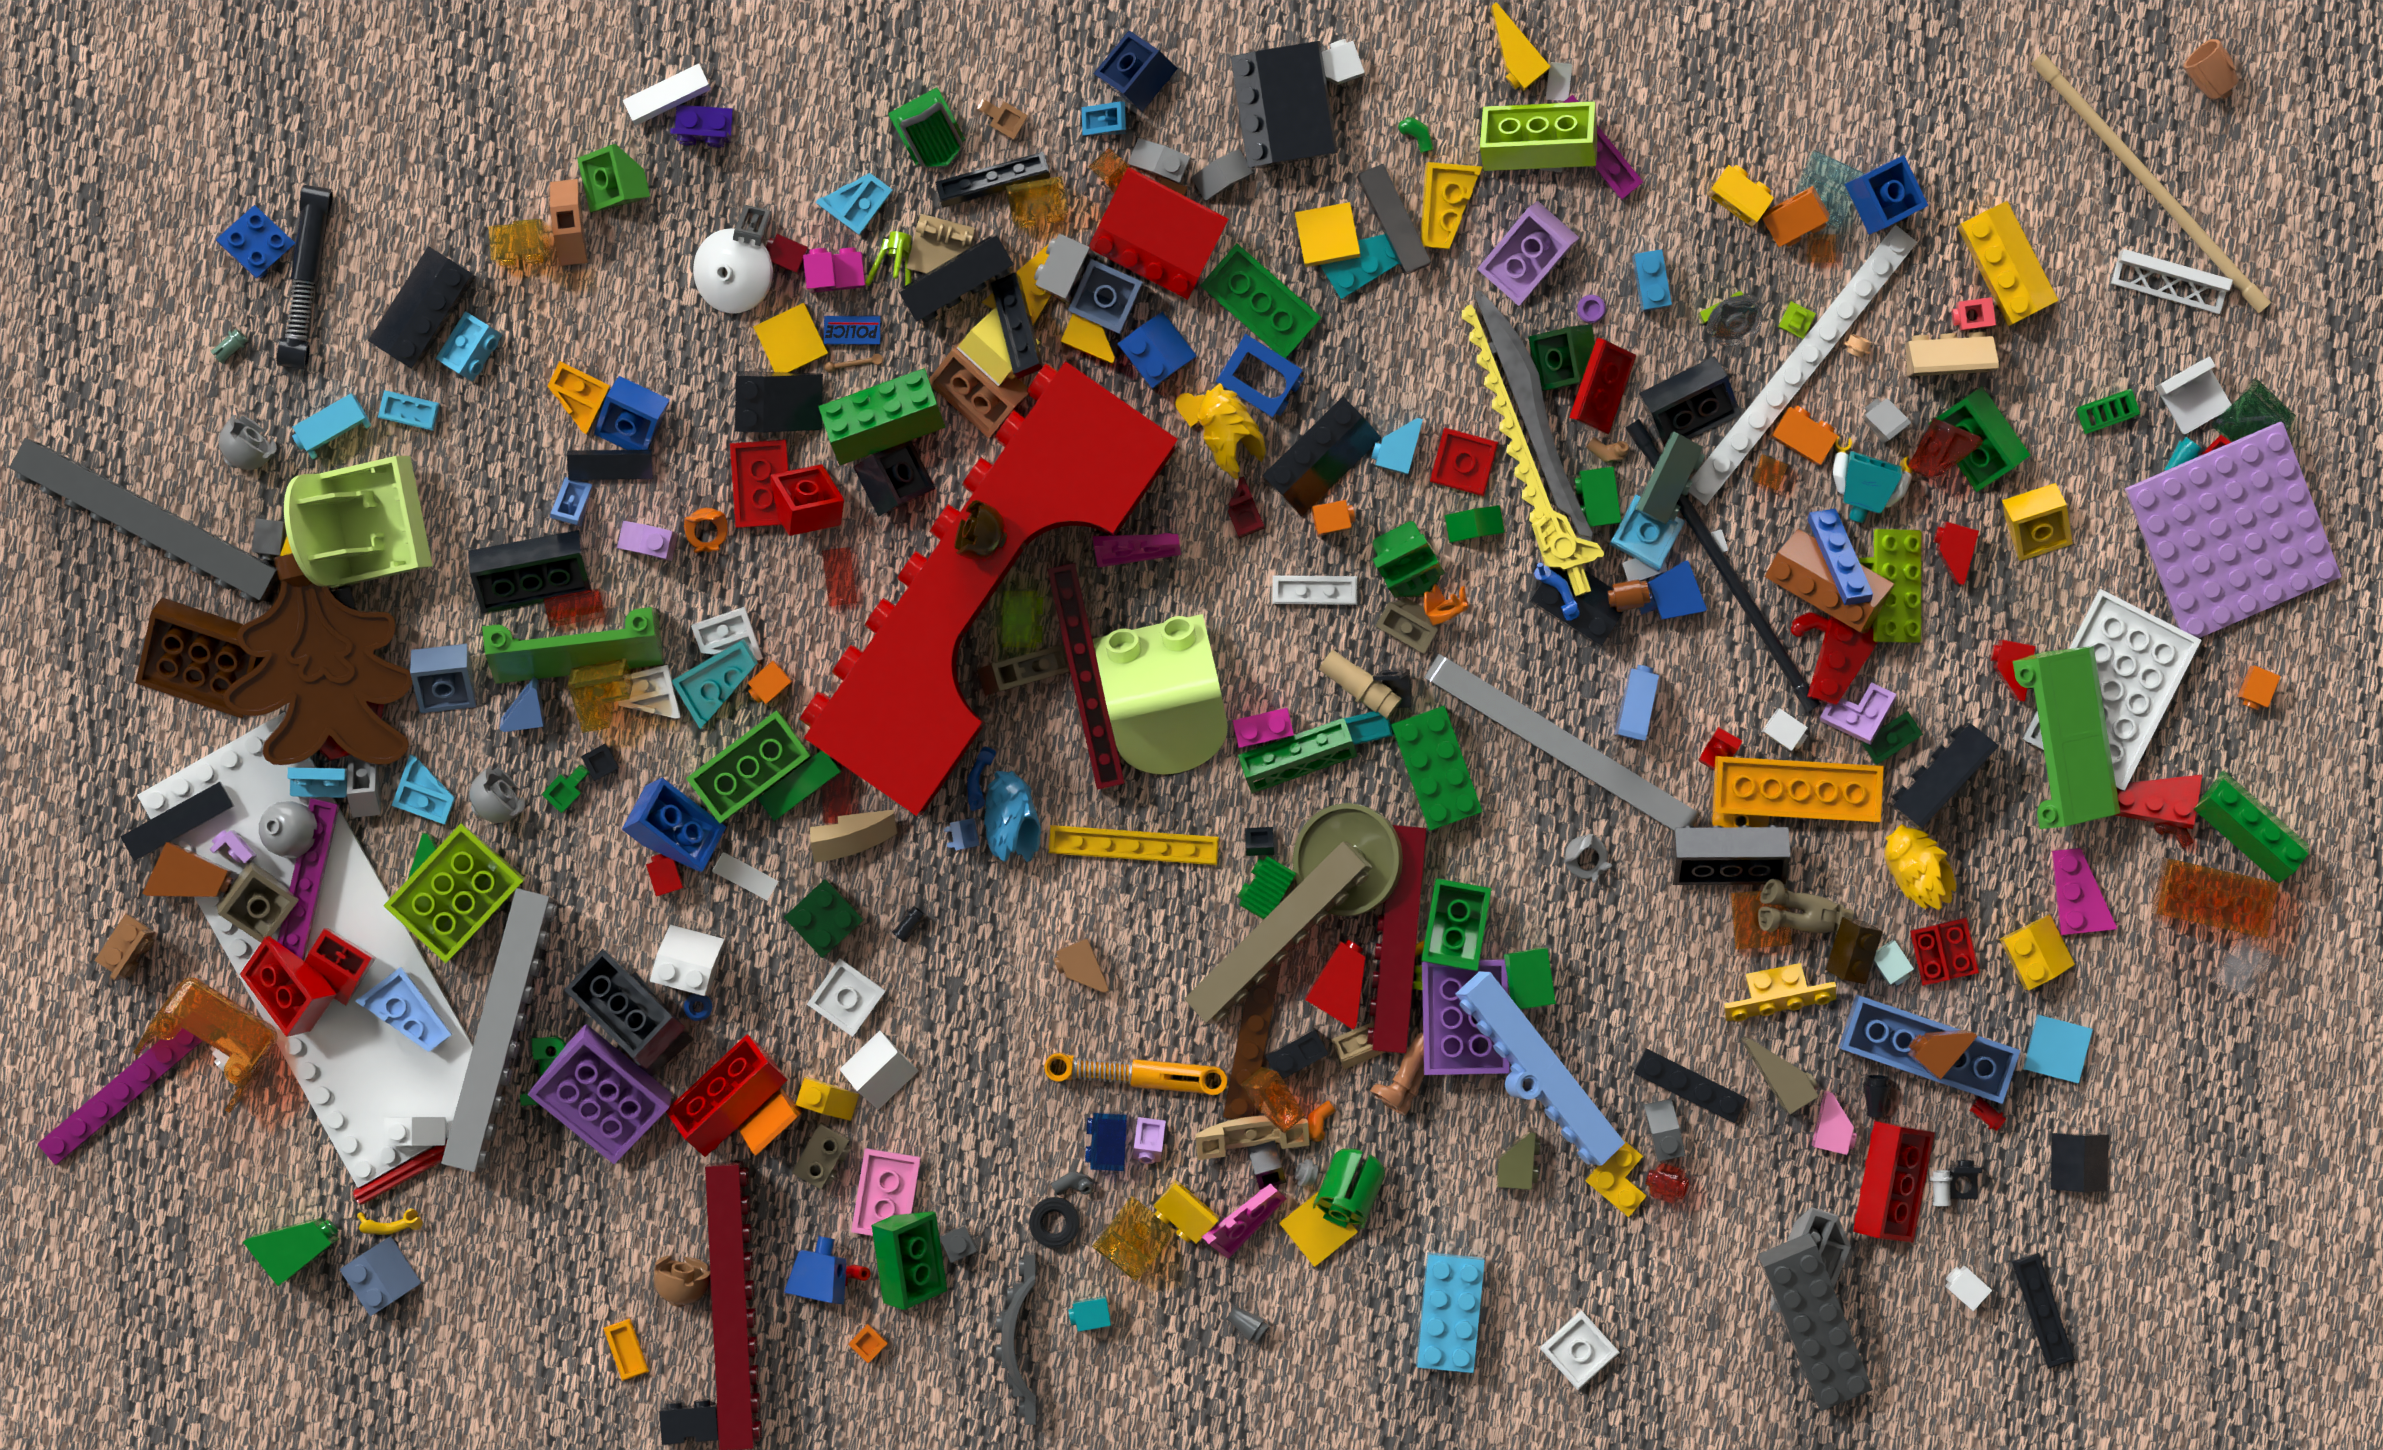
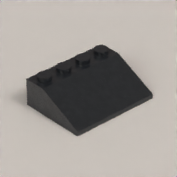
[1230,41,1338,169]

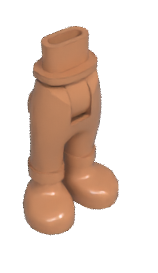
[1370,1028,1425,1116]

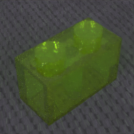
[1002,591,1043,648]

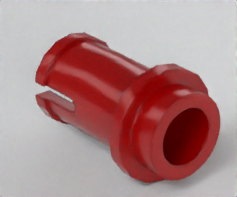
[1969,1097,2006,1132]

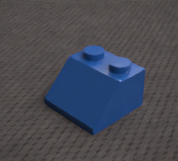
[1118,311,1197,390]
[594,376,670,450]

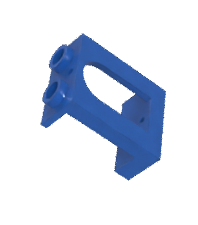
[1215,334,1304,419]

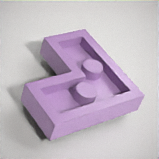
[1820,682,1897,745]

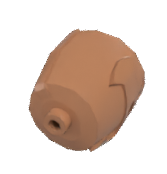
[2183,39,2239,99]

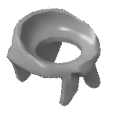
[1564,834,1612,883]

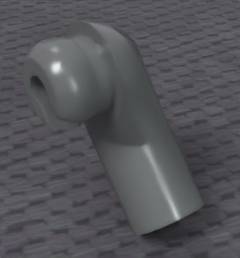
[1051,1171,1094,1195]

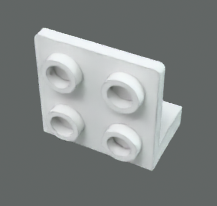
[2155,356,2232,434]

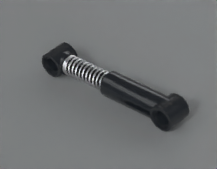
[276,185,333,370]

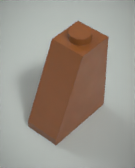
[142,842,233,897]

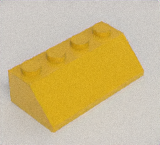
[1957,201,2059,326]

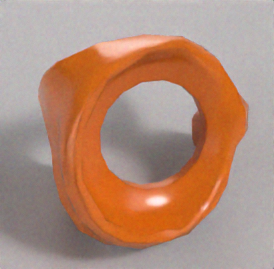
[684,507,728,553]
[1424,584,1469,626]

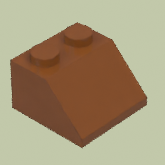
[1907,1030,1977,1080]

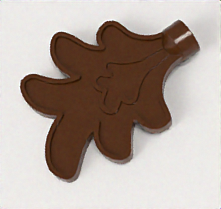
[223,553,413,765]

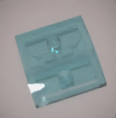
[1792,150,1865,228]

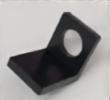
[1373,669,1413,708]
[1949,1160,1982,1199]

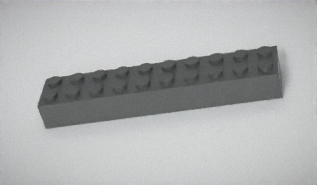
[9,438,280,604]

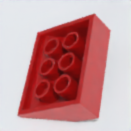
[1088,167,1229,300]

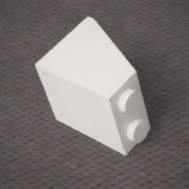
[650,925,725,996]

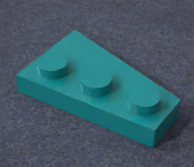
[1320,234,1399,300]
[672,639,758,729]

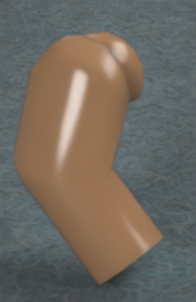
[1586,436,1629,463]

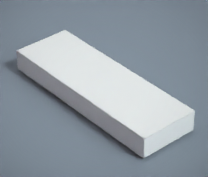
[623,64,711,126]
[1272,575,1357,605]

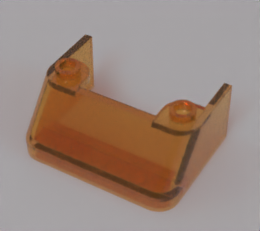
[133,977,278,1113]

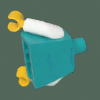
[1833,436,1920,523]

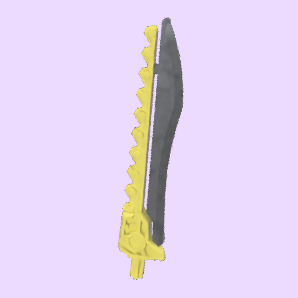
[1462,291,1604,597]

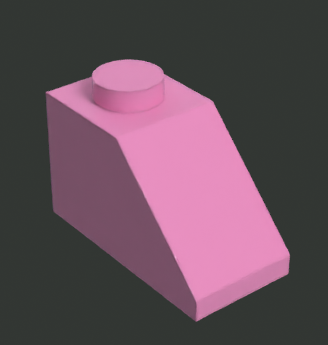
[1812,1091,1857,1155]

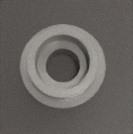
[1295,1159,1318,1187]

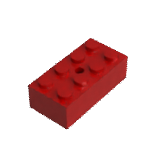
[665,1034,788,1157]

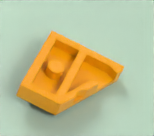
[548,361,611,435]

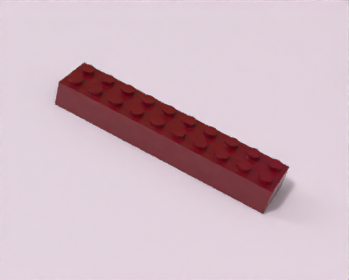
[705,1161,762,1450]

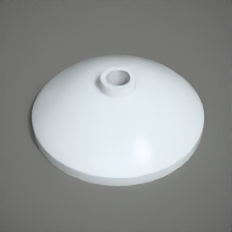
[693,228,773,313]

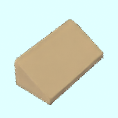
[1331,1022,1385,1070]

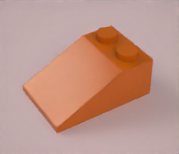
[738,1088,803,1156]

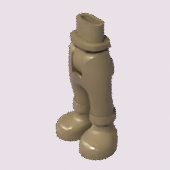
[1758,879,1853,933]

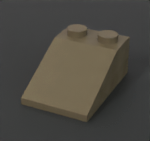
[1740,1036,1819,1114]

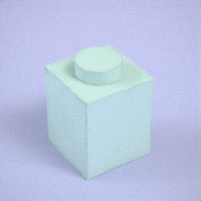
[1873,940,1914,986]

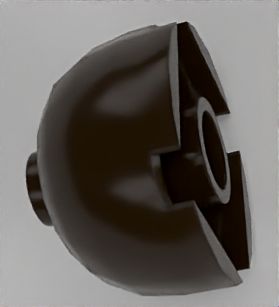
[954,500,1007,560]

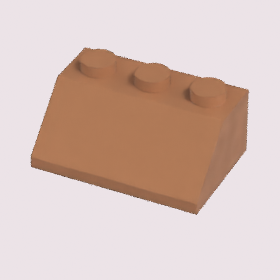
[929,340,1029,438]

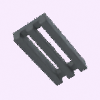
[733,205,772,246]

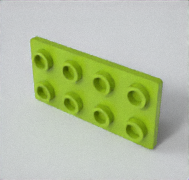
[1858,529,1921,643]

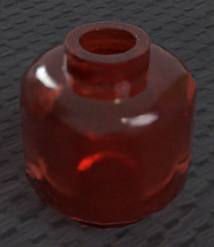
[1645,1163,1689,1204]

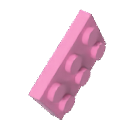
[851,1148,921,1236]

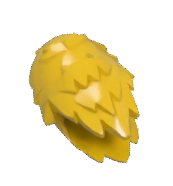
[1197,383,1266,479]
[1884,824,1957,910]

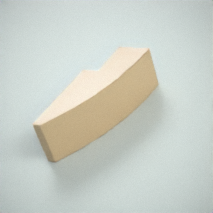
[810,810,897,863]

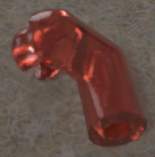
[2154,823,2194,848]

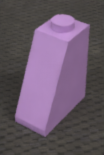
[617,521,678,561]

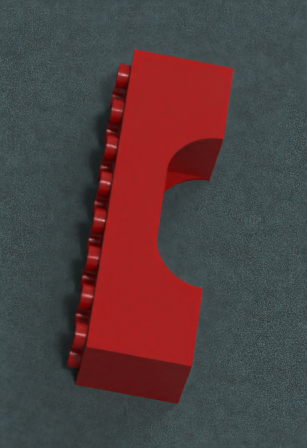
[799,361,1179,816]

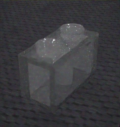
[2210,933,2272,1000]

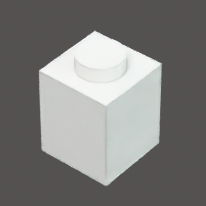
[1761,708,1808,751]
[1945,1265,1992,1311]

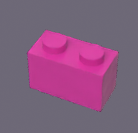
[1232,708,1294,748]

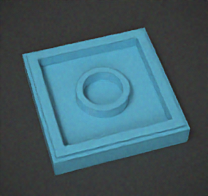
[1609,495,1685,571]
[2023,1014,2093,1083]

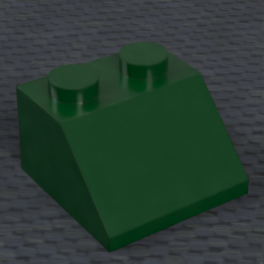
[1528,324,1595,391]

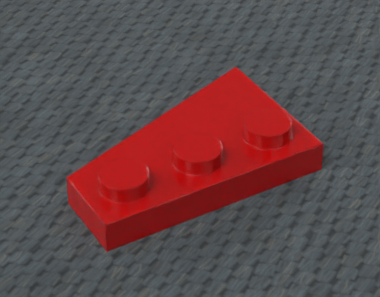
[2115,774,2203,829]

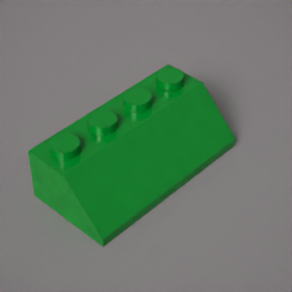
[2194,770,2309,884]

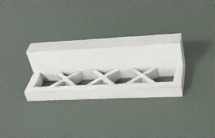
[2111,249,2233,314]

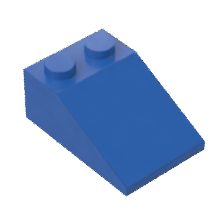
[622,777,726,872]

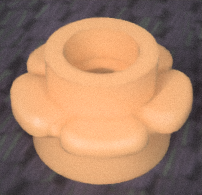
[1844,334,1872,357]

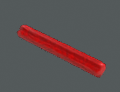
[353,1140,447,1205]

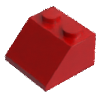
[770,464,844,536]

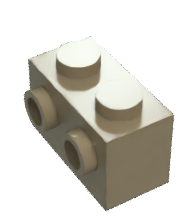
[792,1122,852,1189]

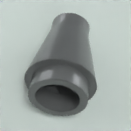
[1226,1305,1270,1344]

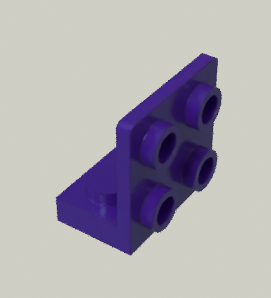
[670,105,733,148]

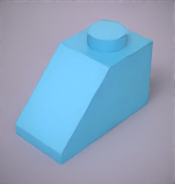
[1371,418,1423,475]

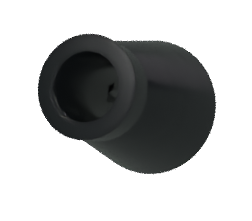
[1863,1075,1891,1118]

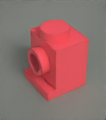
[1951,297,1996,331]

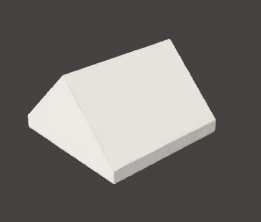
[839,1031,919,1110]

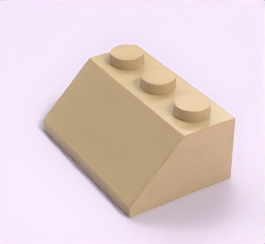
[1905,332,1999,377]

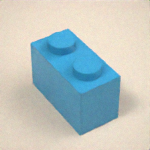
[1632,249,1672,312]

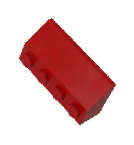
[1853,1121,1935,1243]

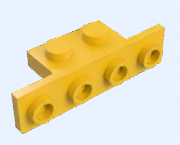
[1724,963,1836,1022]

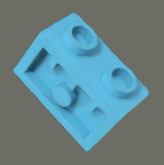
[435,311,502,381]
[287,767,348,798]

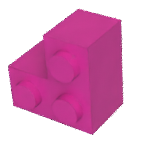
[803,247,866,293]

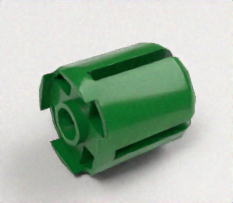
[1313,1148,1385,1229]

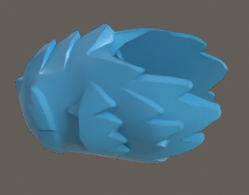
[984,771,1041,862]

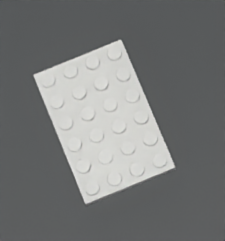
[2022,589,2201,791]

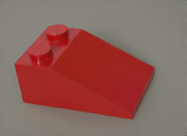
[240,936,337,1037]

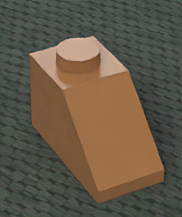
[1053,938,1110,993]

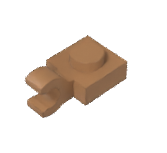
[976,98,1028,140]

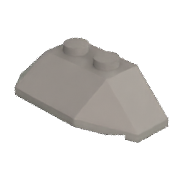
[1770,1207,1851,1312]

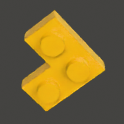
[1585,1139,1646,1217]

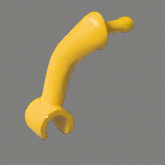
[357,1208,423,1235]

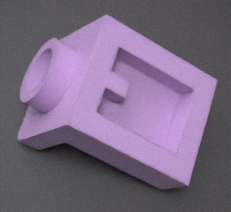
[210,830,257,863]
[1133,1117,1166,1164]

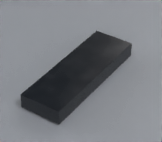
[567,449,654,480]

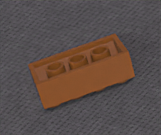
[1764,529,1895,633]

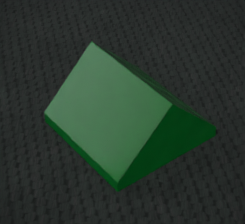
[1504,947,1556,1009]

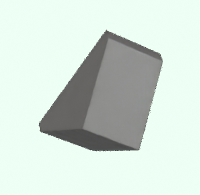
[1191,149,1253,201]

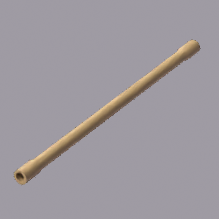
[2031,53,2271,314]

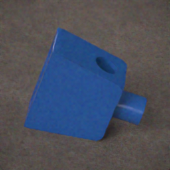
[1638,560,1707,620]
[784,1236,846,1305]

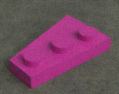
[1092,533,1181,568]
[2051,848,2117,935]
[1202,1184,1287,1259]

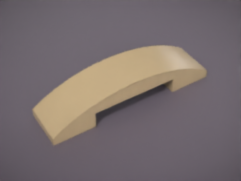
[1195,1115,1309,1160]

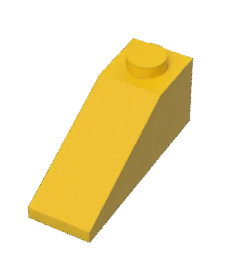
[1491,2,1551,91]

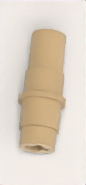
[1319,650,1402,719]

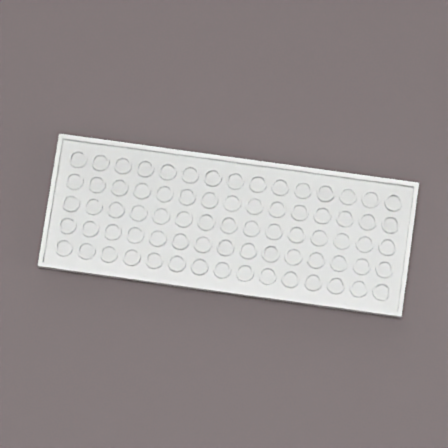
[137,712,506,1188]

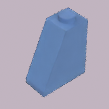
[1614,665,1659,741]

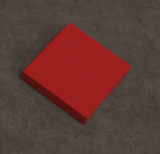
[1429,427,1498,497]

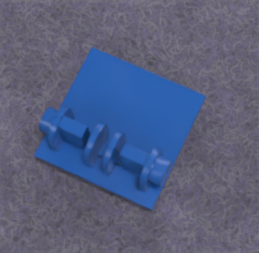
[215,205,295,279]

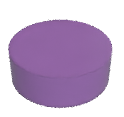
[1577,295,1606,323]

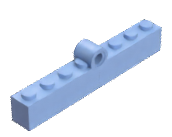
[1456,972,1625,1166]

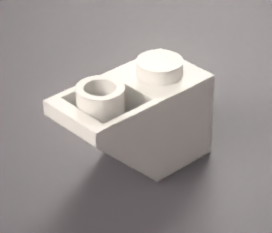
[1322,39,1365,85]

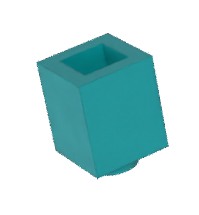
[1068,1296,1111,1332]

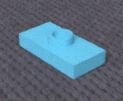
[378,390,440,431]

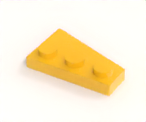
[982,244,1052,326]

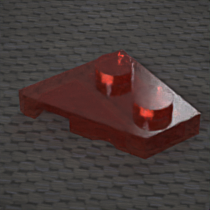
[1908,418,1983,481]

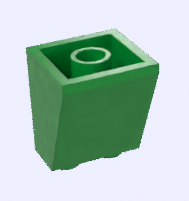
[243,1217,339,1286]

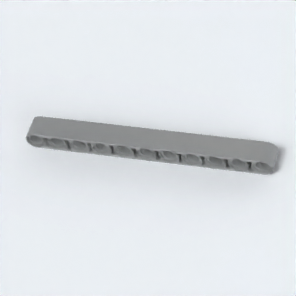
[1424,654,1700,831]

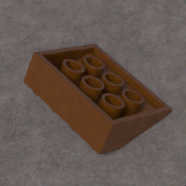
[135,597,263,718]

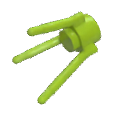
[865,231,912,286]

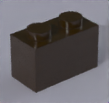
[1825,917,1883,984]

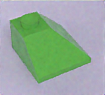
[577,144,650,213]

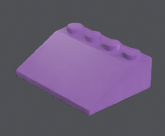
[1422,959,1509,1075]
[528,1024,672,1164]

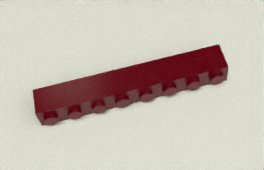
[1047,563,1125,790]
[1367,825,1427,1054]

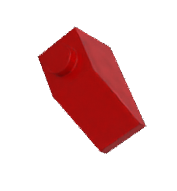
[1933,522,1979,586]
[1990,640,2036,702]

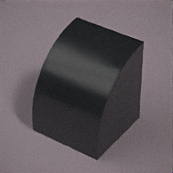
[1248,1140,1287,1190]

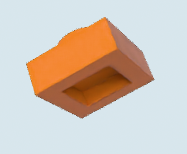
[848,1323,888,1363]

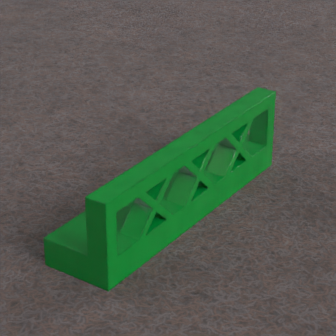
[1238,718,1358,794]

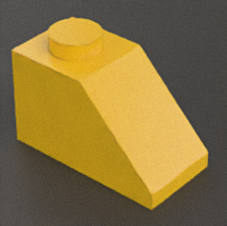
[1061,313,1115,365]
[795,1076,859,1121]

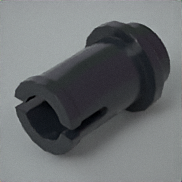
[892,906,926,943]

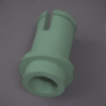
[211,328,248,364]

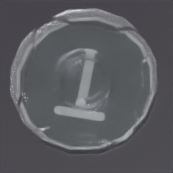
[1707,295,1763,347]

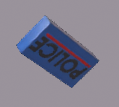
[824,316,881,345]

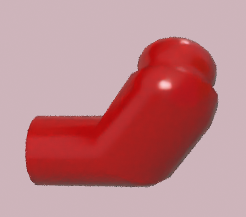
[1790,612,1829,637]
[845,1264,871,1287]

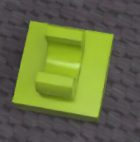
[1778,301,1816,339]

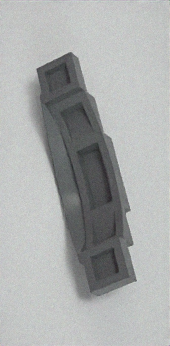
[996,1253,1037,1425]

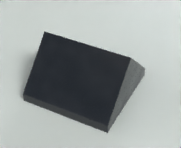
[2050,1133,2109,1192]

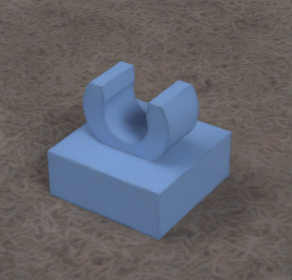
[944,818,980,850]

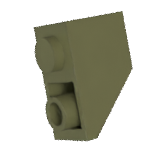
[1496,1131,1540,1190]

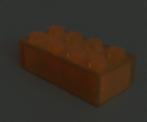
[2151,858,2279,938]

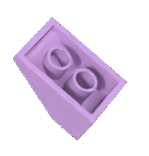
[1477,201,1579,306]

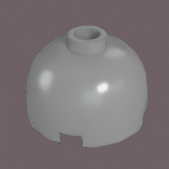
[218,415,277,470]
[470,766,525,823]
[259,801,317,858]

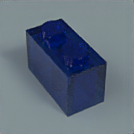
[1085,1111,1127,1171]

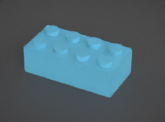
[1416,1252,1485,1373]

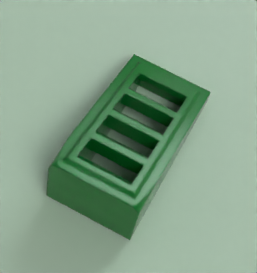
[2075,389,2141,435]

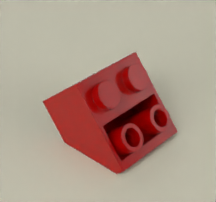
[305,928,376,1006]

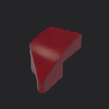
[1228,476,1265,539]

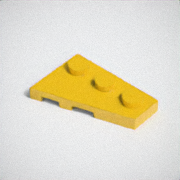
[1420,162,1483,249]

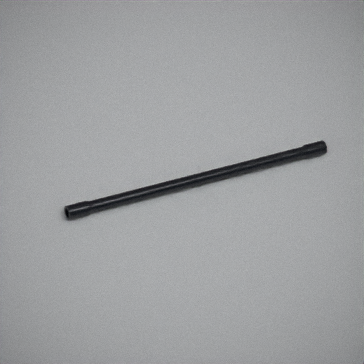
[1625,419,1821,712]

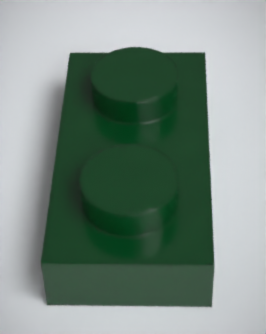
[1860,711,1923,765]

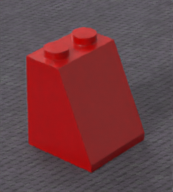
[1304,939,1365,1030]

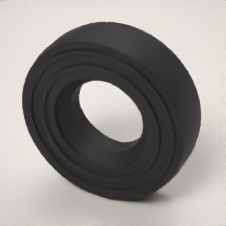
[1029,1197,1080,1248]

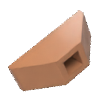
[550,179,588,266]

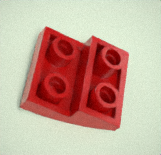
[1910,918,1980,986]

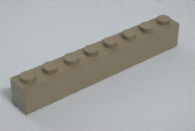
[1184,841,1373,1024]

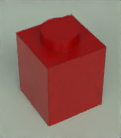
[646,854,685,897]

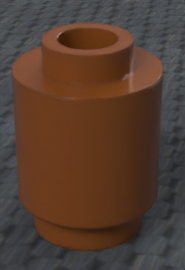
[1607,579,1650,612]

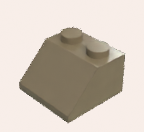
[216,861,299,942]

